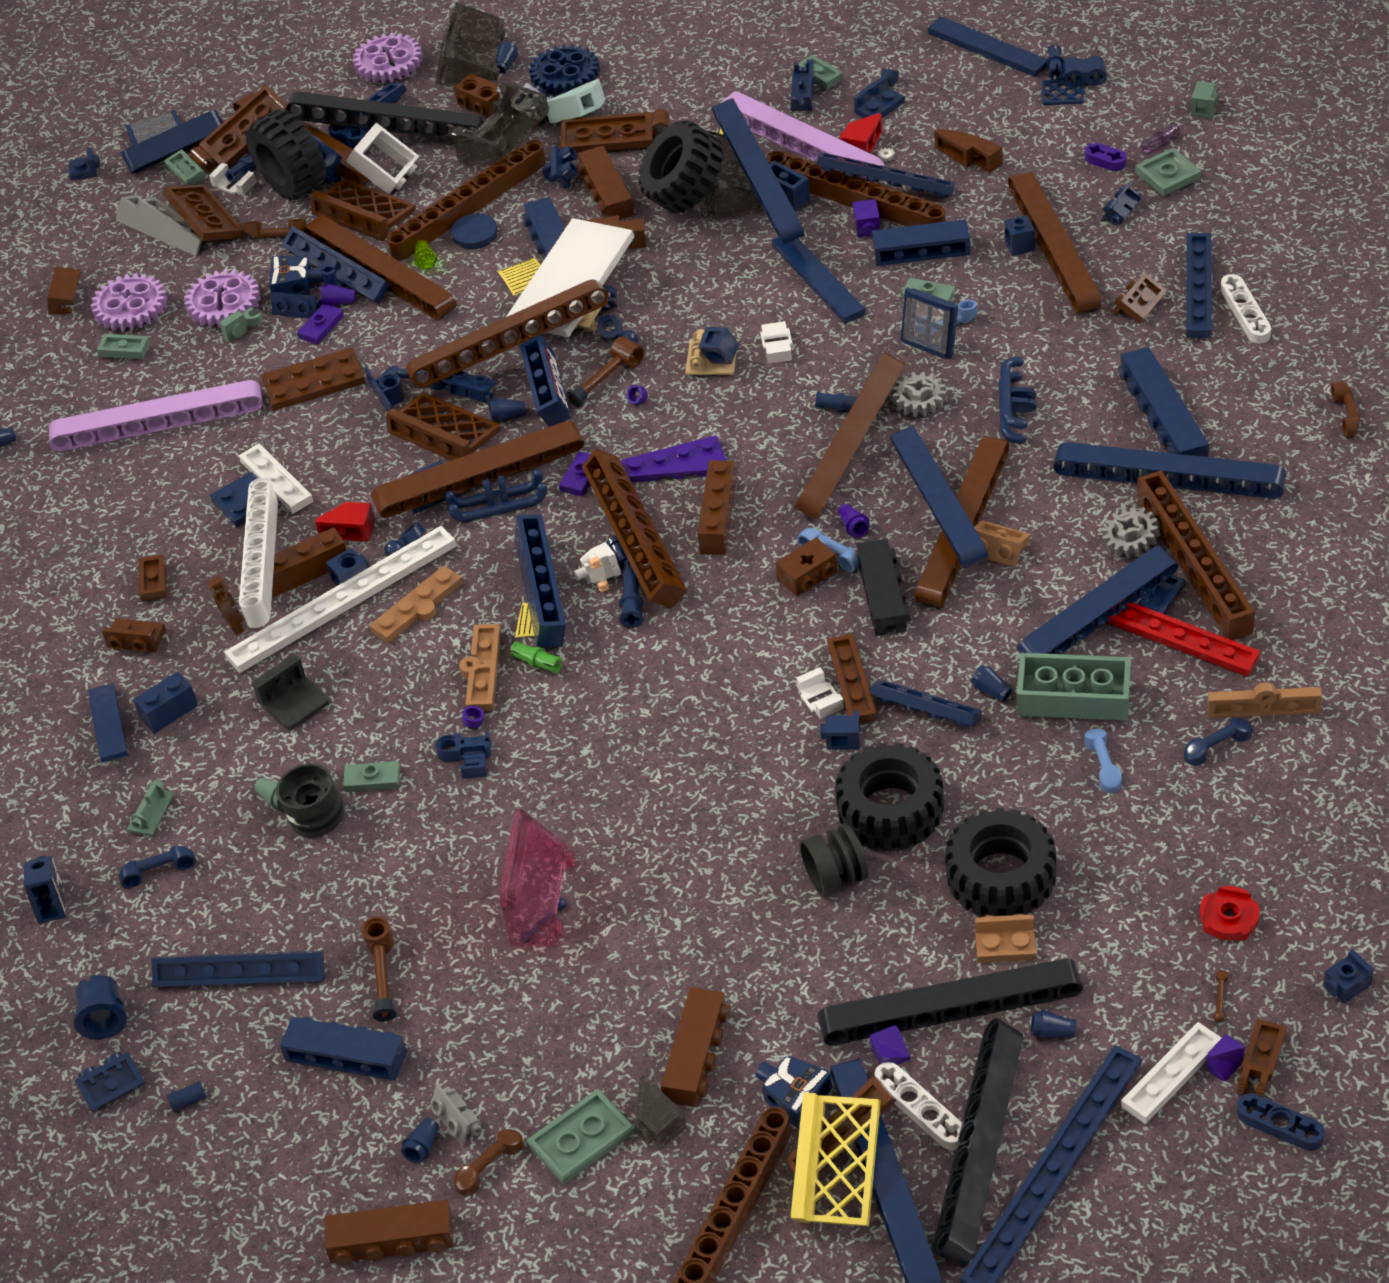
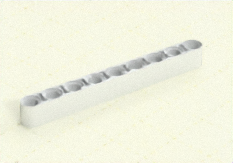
[239,477,278,628]

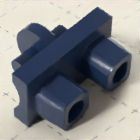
[543,145,577,189]

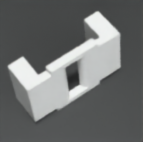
[209,163,257,196]
[760,321,792,364]
[796,667,844,719]

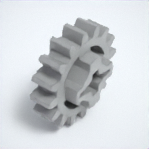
[892,372,946,417]
[1102,506,1160,559]

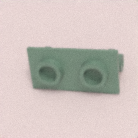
[127,780,174,836]

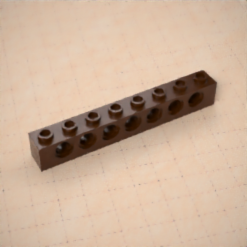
[581,448,687,609]
[1137,470,1255,640]

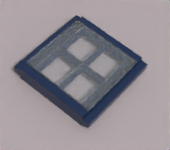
[125,110,181,145]
[900,288,958,359]

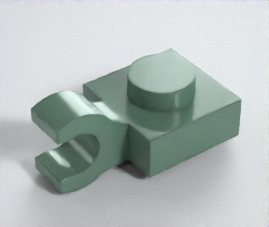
[219,307,263,343]

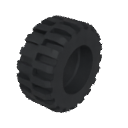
[246,109,326,200]
[638,120,723,213]
[835,743,944,851]
[945,808,1056,916]

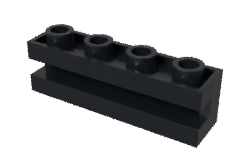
[856,539,911,637]

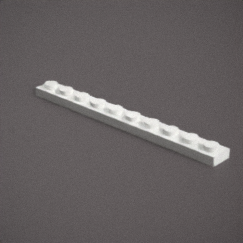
[224,526,456,673]

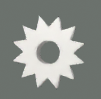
[877,148,895,163]

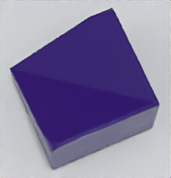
[870,1025,911,1065]
[1206,1034,1245,1081]

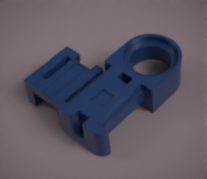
[435,731,491,779]

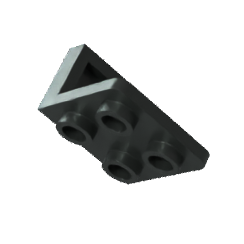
[252,653,330,730]

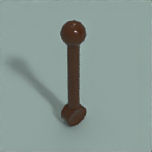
[1213,970,1228,1023]

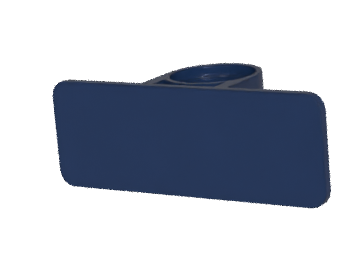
[365,367,404,412]

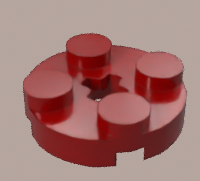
[1200,886,1260,941]

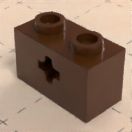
[775,537,837,597]

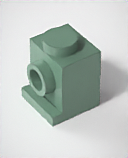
[1191,81,1219,118]

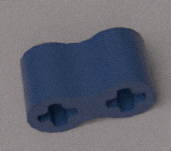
[1062,56,1107,87]
[328,125,369,155]

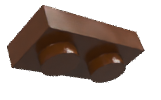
[139,554,167,602]

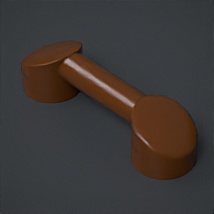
[243,219,307,238]
[1331,381,1360,438]
[454,1129,523,1196]

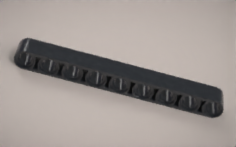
[285,92,484,143]
[817,959,1083,1046]
[933,1018,1023,1268]

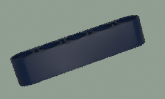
[120,110,223,174]

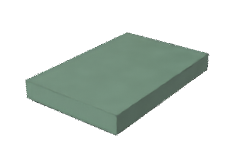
[526,1089,636,1185]

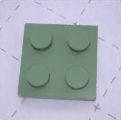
[1135,148,1202,197]

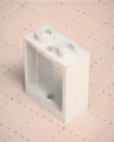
[346,123,419,195]

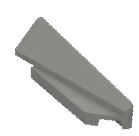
[116,195,202,256]

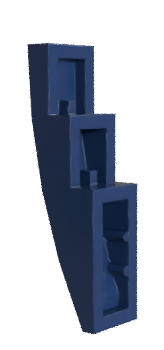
[88,683,128,763]

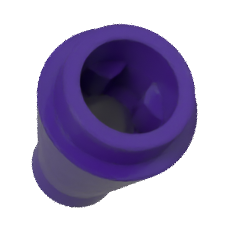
[321,284,355,306]
[838,504,870,537]

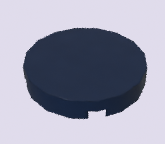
[451,214,498,249]

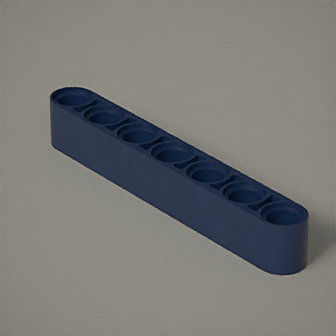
[1017,546,1178,654]

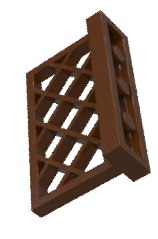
[310,178,416,241]
[386,392,500,461]

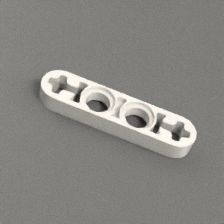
[1221,274,1271,344]
[874,1062,962,1150]

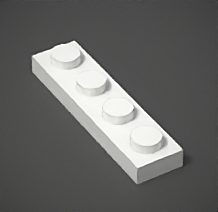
[239,444,314,514]
[1121,1022,1221,1124]

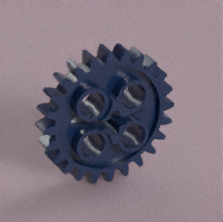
[529,44,600,96]

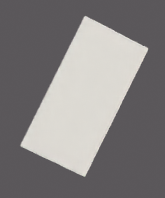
[506,218,634,338]

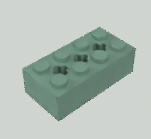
[1017,653,1131,721]

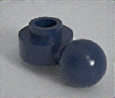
[597,315,638,343]
[384,522,425,557]

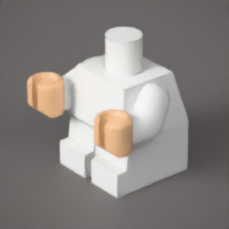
[574,542,621,593]

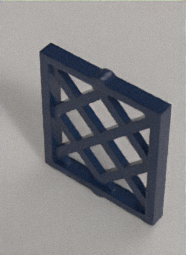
[1041,79,1084,105]

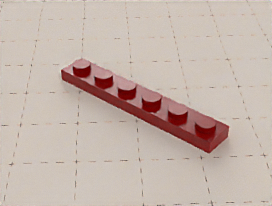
[1106,603,1260,677]

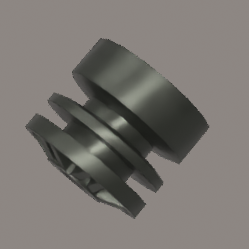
[276,763,345,838]
[799,823,869,897]

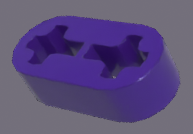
[1085,143,1126,171]

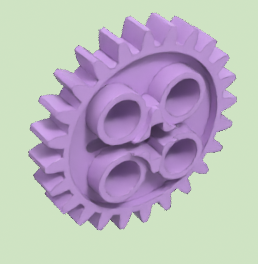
[353,33,423,84]
[184,269,261,328]
[91,273,168,332]

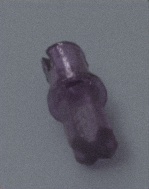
[1140,122,1181,154]

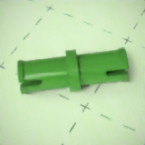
[510,641,563,674]

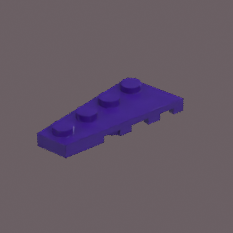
[620,435,726,483]

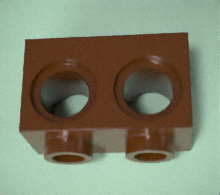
[454,73,507,118]

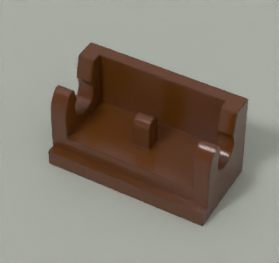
[47,267,81,314]

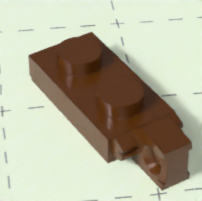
[206,575,245,635]

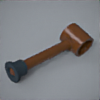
[567,336,645,407]
[361,916,396,1022]

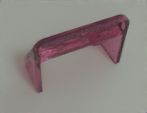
[500,809,575,947]

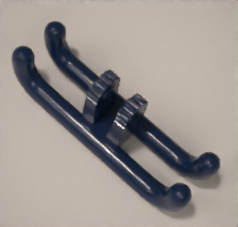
[998,357,1037,444]
[445,469,547,522]

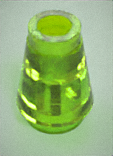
[414,240,437,270]

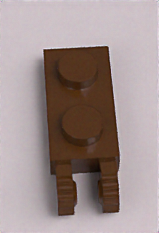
[1236,1019,1287,1098]

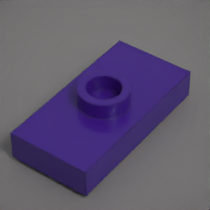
[297,303,344,345]
[559,451,591,497]

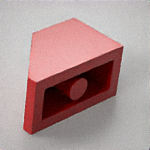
[839,113,883,154]
[315,502,375,542]

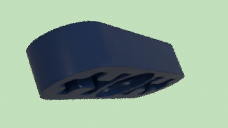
[1237,1094,1325,1151]

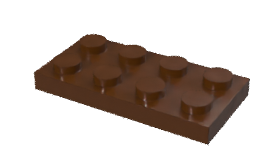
[163,184,244,242]
[261,347,366,411]

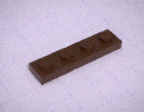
[827,634,877,723]
[785,1076,897,1173]

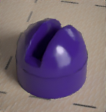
[626,384,648,405]
[462,706,484,729]

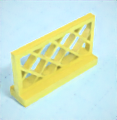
[791,1092,881,1227]

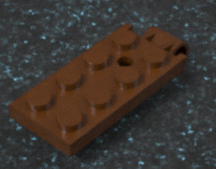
[189,85,287,173]
[561,109,670,153]

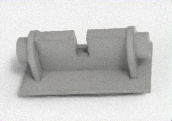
[430,1084,482,1147]

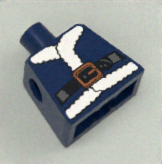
[269,256,324,295]
[24,856,66,924]
[755,1056,832,1129]

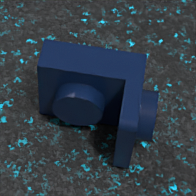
[69,147,100,180]

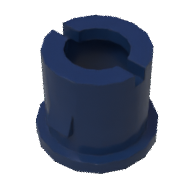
[73,975,127,1040]

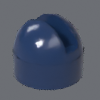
[881,68,899,86]

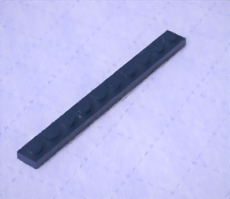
[960,1045,1142,1283]

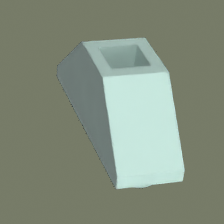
[544,79,605,123]

